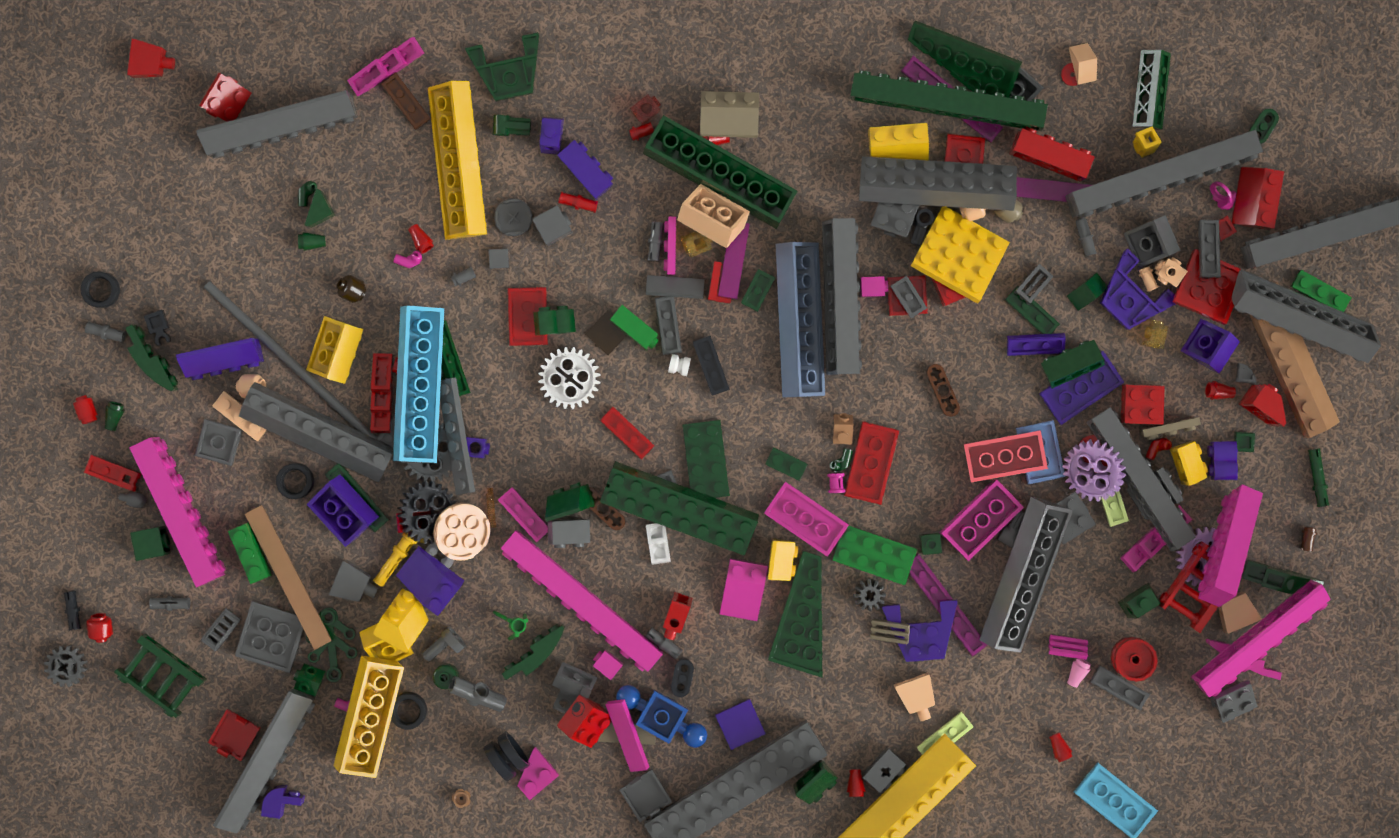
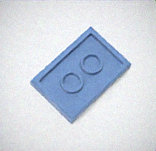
[1016,420,1066,484]

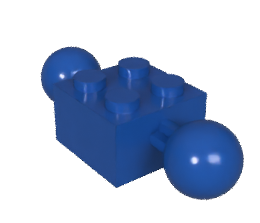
[616,685,707,748]

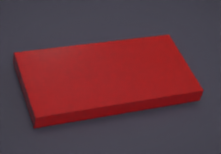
[844,421,900,505]

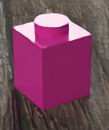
[860,276,888,297]
[593,649,623,680]

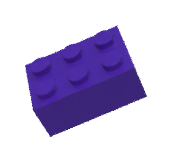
[307,475,379,547]

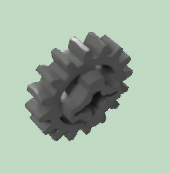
[44,645,88,687]

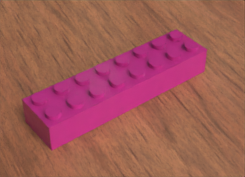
[129,437,226,588]

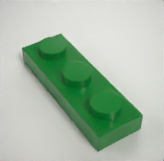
[1291,270,1352,312]

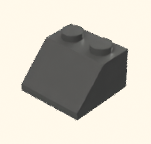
[1124,215,1181,268]

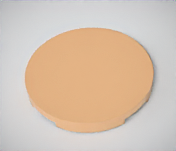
[433,503,490,561]

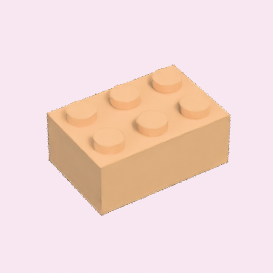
[677,184,750,248]

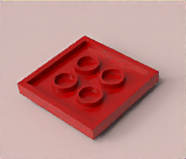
[1172,249,1241,325]

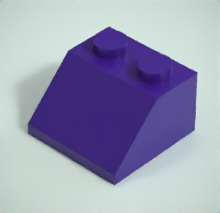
[1181,319,1240,374]

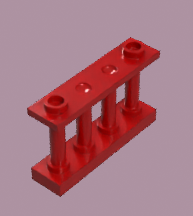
[1159,541,1244,633]

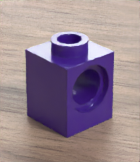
[466,437,490,458]

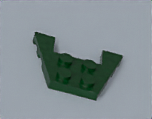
[465,32,539,102]

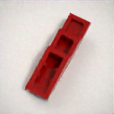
[370,353,393,433]

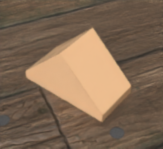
[1069,43,1097,85]

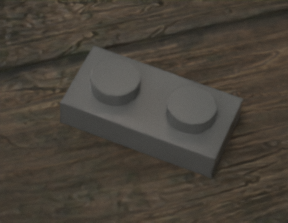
[890,276,927,319]

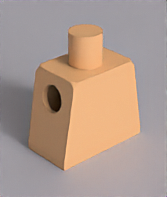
[1218,592,1262,634]
[894,672,935,721]

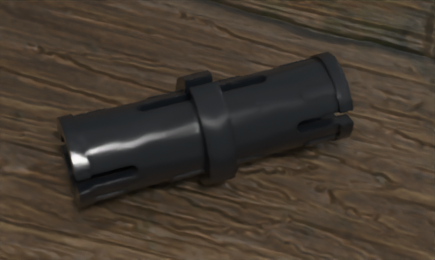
[63,591,81,631]

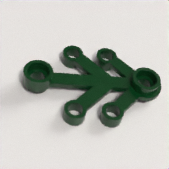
[306,607,358,682]

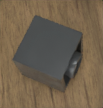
[532,205,573,246]

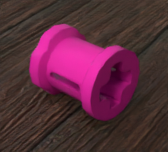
[827,473,845,493]

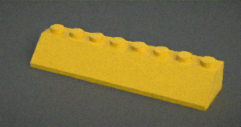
[428,81,487,240]
[838,733,976,838]

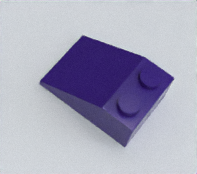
[396,546,464,616]

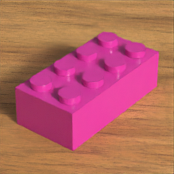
[940,479,1024,561]

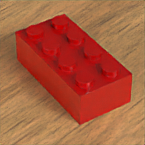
[1009,127,1095,182]

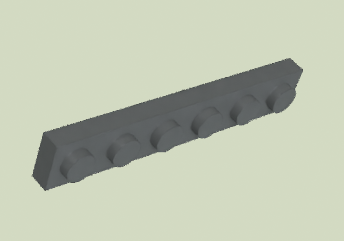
[440,378,475,495]

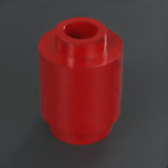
[73,395,98,425]

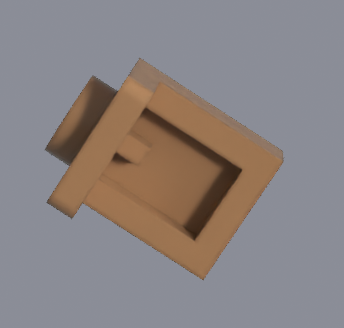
[833,413,854,444]

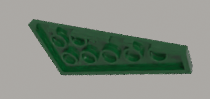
[908,21,1022,98]

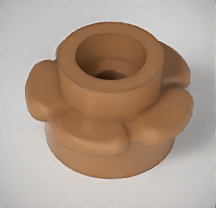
[452,789,471,808]

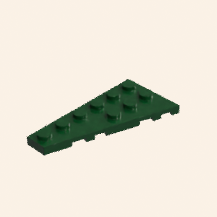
[768,551,823,678]

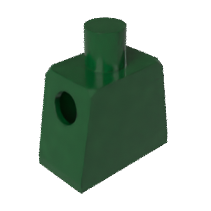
[1118,583,1160,619]

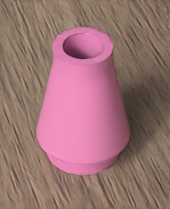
[1067,659,1091,688]

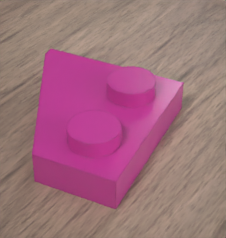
[517,747,559,800]

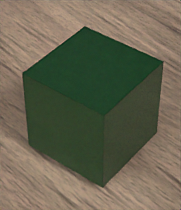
[130,526,171,561]

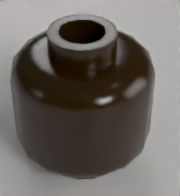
[336,275,366,303]

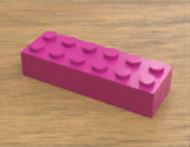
[1198,484,1263,607]

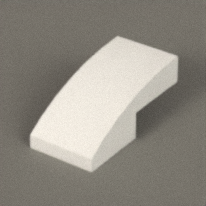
[646,523,671,565]

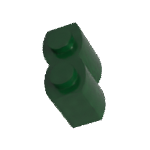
[533,306,576,335]

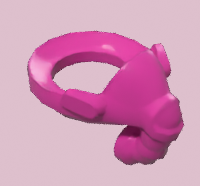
[1210,182,1236,210]

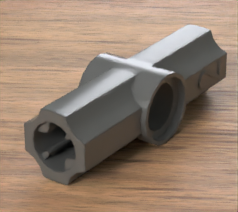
[448,676,507,712]

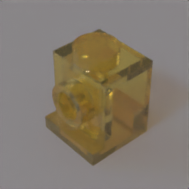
[680,231,712,257]
[1141,320,1169,349]

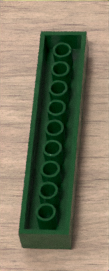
[850,70,1048,132]

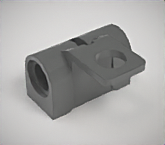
[552,662,597,713]

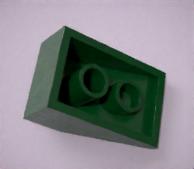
[793,759,838,804]

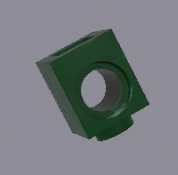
[919,533,942,555]

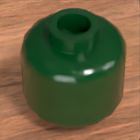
[433,663,459,689]

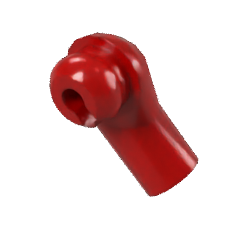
[1145,438,1172,461]

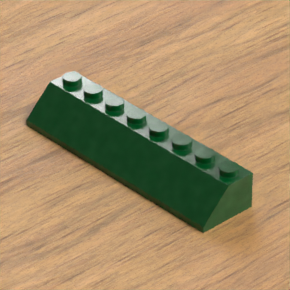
[643,115,798,229]

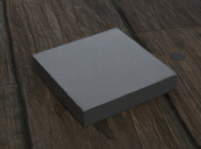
[195,419,242,466]

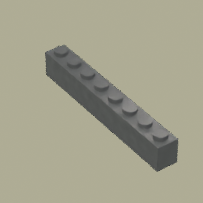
[1086,407,1196,552]

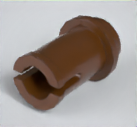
[1300,527,1317,551]

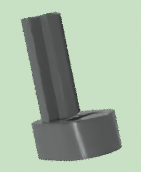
[422,627,466,662]

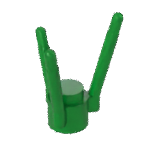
[493,611,528,641]

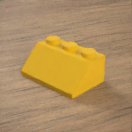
[868,123,929,161]
[306,316,363,384]
[373,588,429,653]

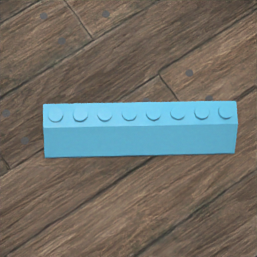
[393,306,444,463]

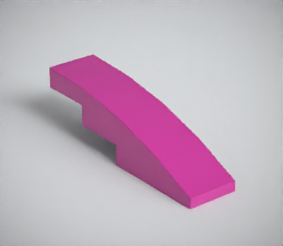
[347,37,424,96]
[1120,505,1192,572]
[1206,639,1282,680]

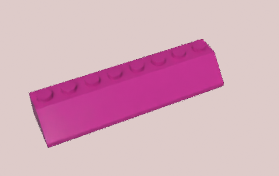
[1191,580,1331,698]

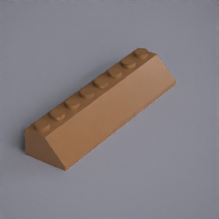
[1249,282,1340,438]

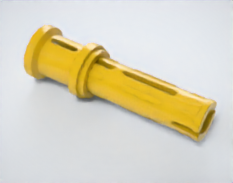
[373,532,417,587]

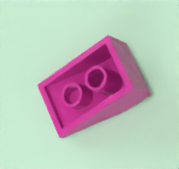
[720,558,768,621]

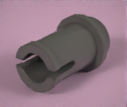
[451,266,476,287]

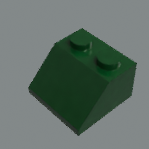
[545,482,595,522]

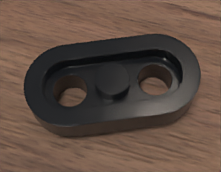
[671,658,694,697]

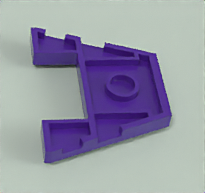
[1100,249,1176,330]
[882,599,957,662]

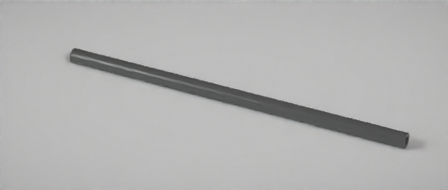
[204,281,378,439]

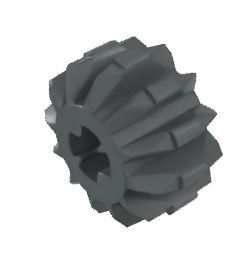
[853,579,886,612]

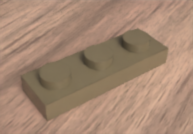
[1139,417,1201,440]

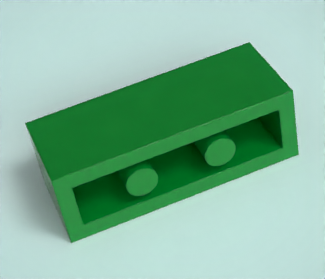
[228,523,272,584]

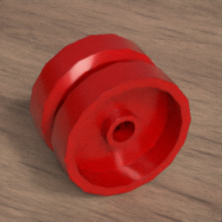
[1110,636,1158,682]

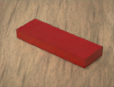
[600,407,655,460]

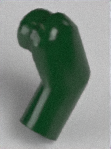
[298,181,317,207]
[829,448,853,472]

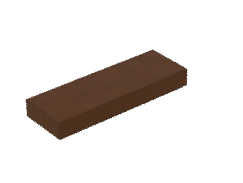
[381,73,431,130]

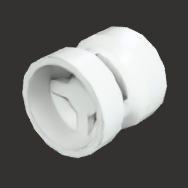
[668,354,691,376]

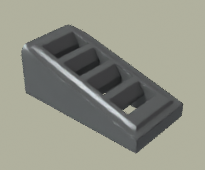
[201,608,242,651]

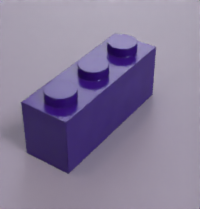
[557,140,613,200]

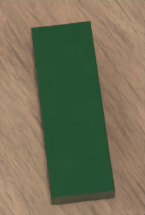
[1004,285,1060,334]

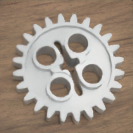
[538,347,601,409]

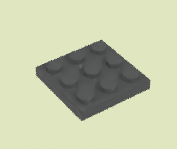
[235,601,304,673]

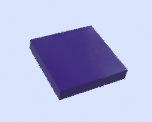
[715,699,766,750]

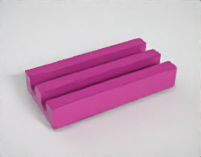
[1048,635,1088,660]

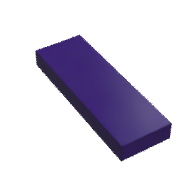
[1007,333,1066,356]

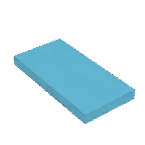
[1074,762,1158,838]

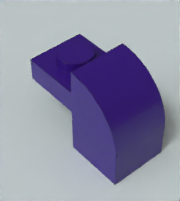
[261,785,305,819]

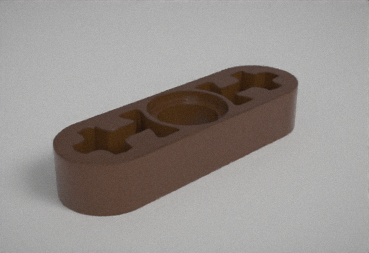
[926,364,960,417]
[589,487,626,530]

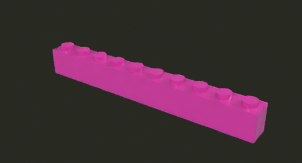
[501,530,663,672]

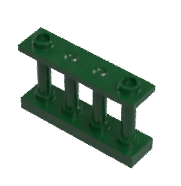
[114,634,207,718]

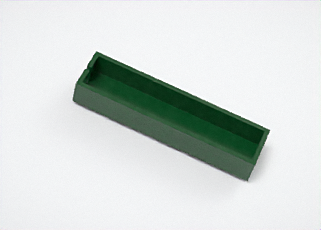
[600,461,759,556]

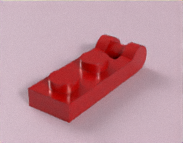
[84,455,142,492]

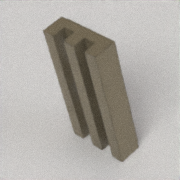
[870,619,910,645]

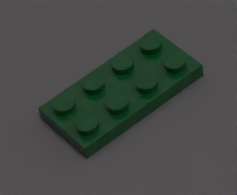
[683,420,730,498]

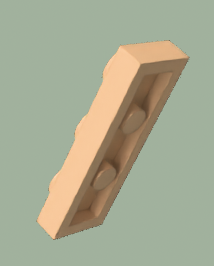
[212,391,267,441]

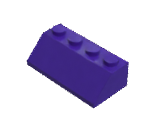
[176,338,264,381]

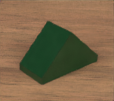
[305,189,335,228]
[1067,272,1107,311]

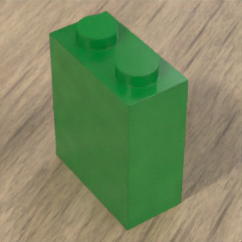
[610,305,659,351]

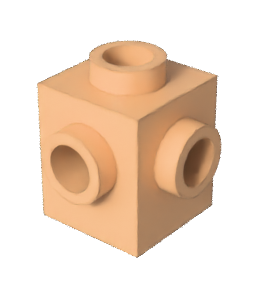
[1154,257,1188,287]

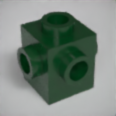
[293,663,326,697]

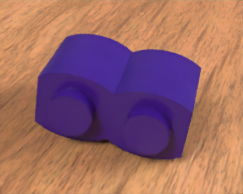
[1207,441,1238,480]

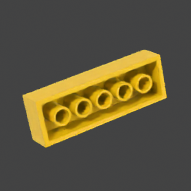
[333,655,404,778]

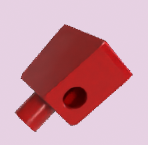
[127,39,175,78]
[663,592,693,640]

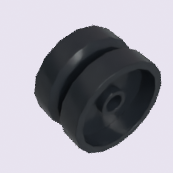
[483,731,530,781]

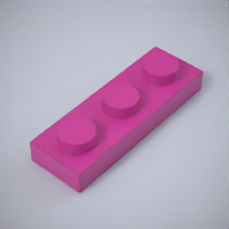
[664,216,676,275]
[498,487,548,543]

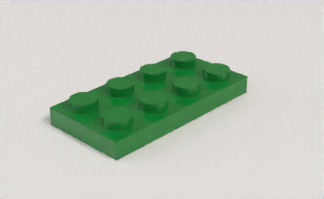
[832,526,917,585]

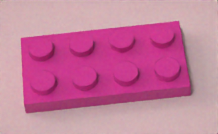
[764,482,849,557]

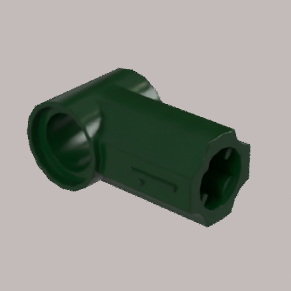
[492,115,531,136]

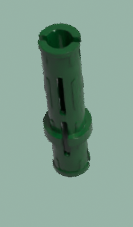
[1308,448,1330,507]

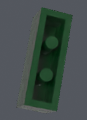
[1041,340,1105,389]

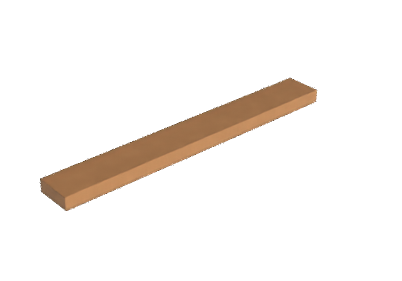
[245,505,332,650]

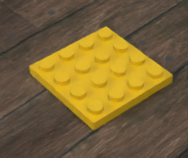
[910,206,1010,304]

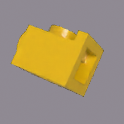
[1133,126,1162,158]

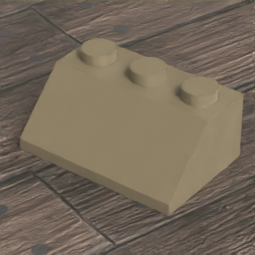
[700,91,759,138]

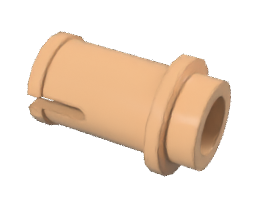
[1139,266,1159,292]

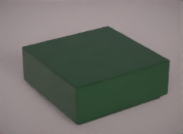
[1234,432,1255,452]

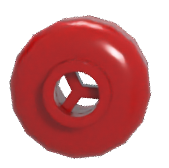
[86,613,113,643]

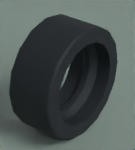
[80,271,120,308]
[276,463,314,500]
[391,692,427,730]

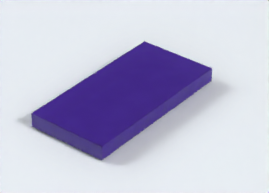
[1039,351,1124,425]

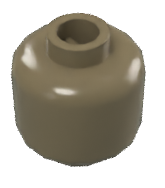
[994,199,1023,223]

